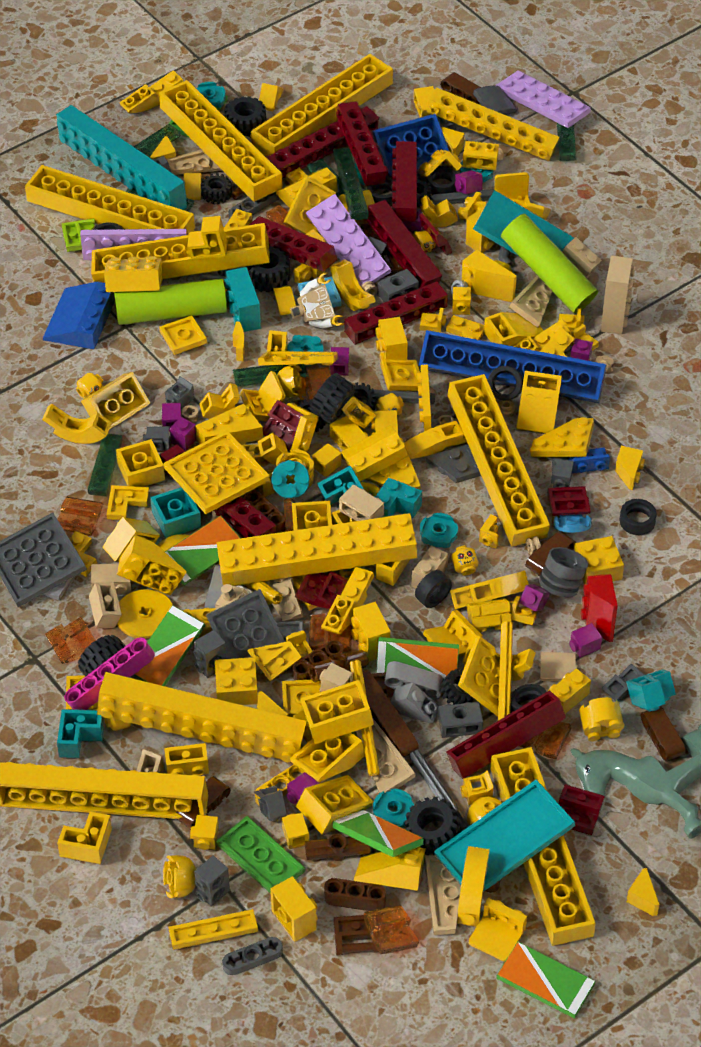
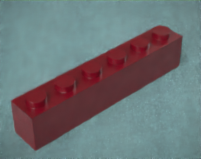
[392,141,417,221]
[364,200,443,288]
[446,690,566,779]

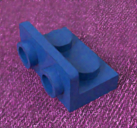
[568,447,610,473]

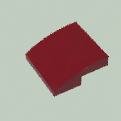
[419,213,452,256]
[263,400,304,452]
[547,486,591,516]
[294,571,348,609]
[558,784,605,836]

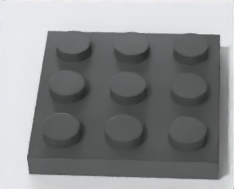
[206,589,285,659]

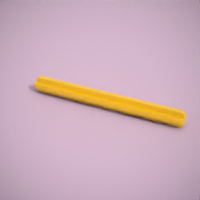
[498,621,513,720]
[350,660,380,776]

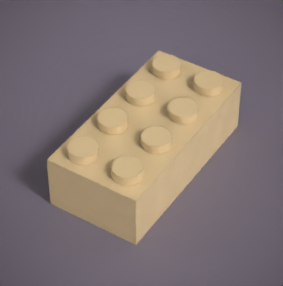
[601,255,635,334]

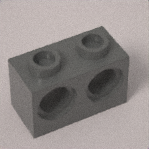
[194,855,230,907]

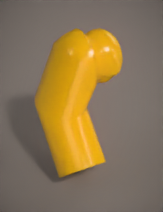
[361,482,380,497]

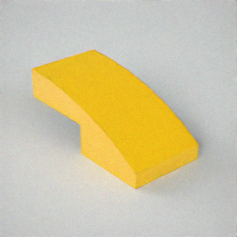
[273,286,296,315]
[232,321,245,361]

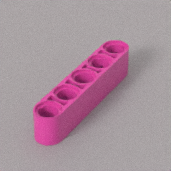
[64,637,155,710]

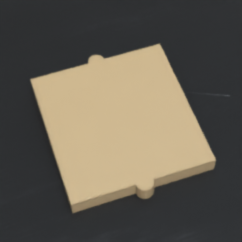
[538,652,578,682]

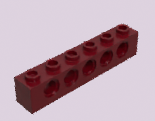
[336,101,388,186]
[249,216,338,272]
[344,281,448,345]

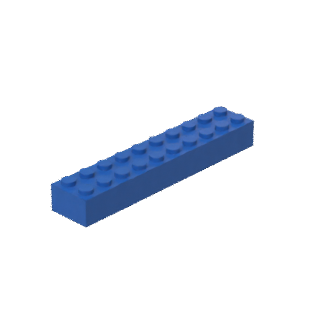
[419,330,607,403]

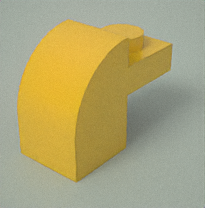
[421,195,458,228]
[200,383,240,419]

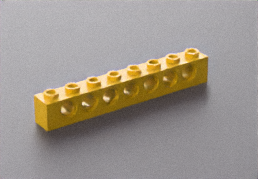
[426,87,559,161]

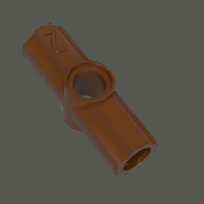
[308,650,369,682]
[305,834,370,861]

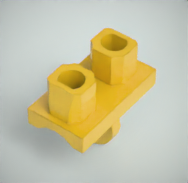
[457,192,487,221]

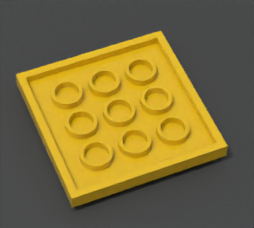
[164,430,270,514]

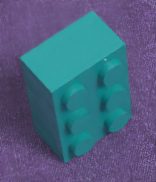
[223,267,261,332]

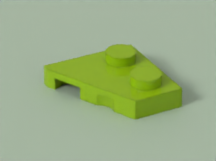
[61,218,95,252]

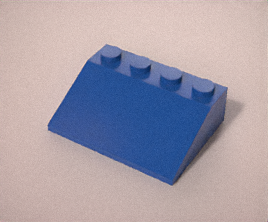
[372,114,449,177]
[43,282,115,349]

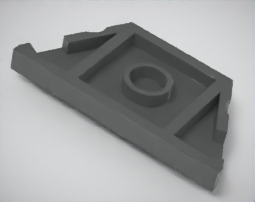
[426,444,481,483]

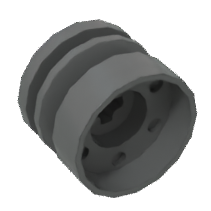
[539,547,588,598]

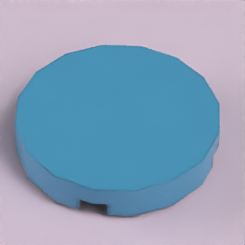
[553,514,592,533]

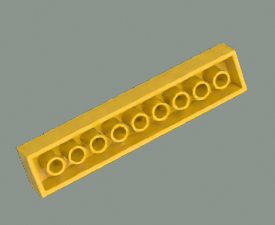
[251,54,393,156]
[159,80,282,202]
[25,165,195,235]
[91,223,270,283]
[448,374,550,547]
[217,513,417,586]
[97,672,307,762]
[490,747,596,946]
[0,762,208,820]

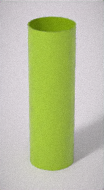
[501,213,599,314]
[114,279,227,325]

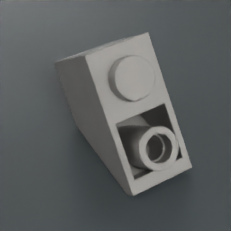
[391,682,439,723]

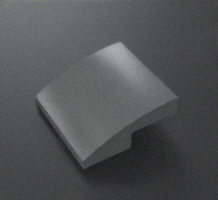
[473,86,517,115]

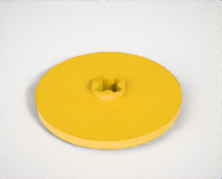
[117,589,173,639]

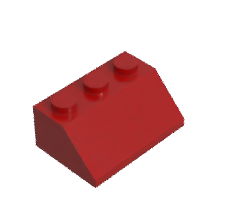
[581,574,618,642]

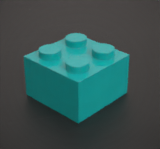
[150,487,201,538]

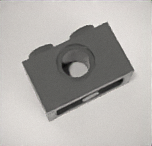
[377,269,419,303]
[193,630,227,678]
[438,702,483,738]

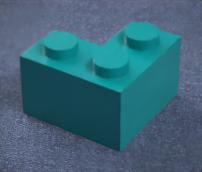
[317,466,364,505]
[375,477,422,518]
[626,669,676,711]
[57,709,104,758]

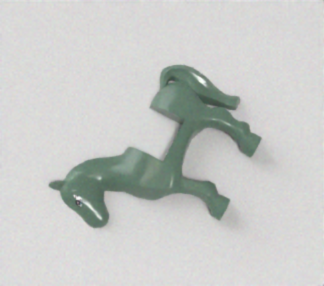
[570,724,701,839]

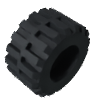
[224,96,266,138]
[246,246,290,292]
[310,373,355,424]
[78,635,125,677]
[405,797,461,856]

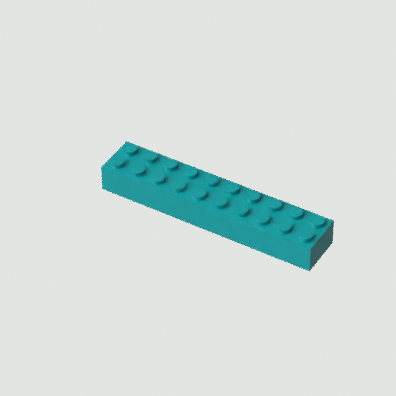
[56,105,187,210]

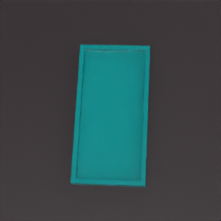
[473,190,584,256]
[434,779,575,892]

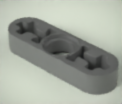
[222,937,283,975]

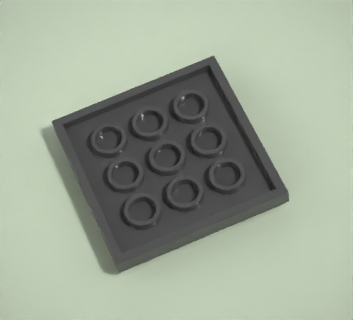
[0,512,87,608]

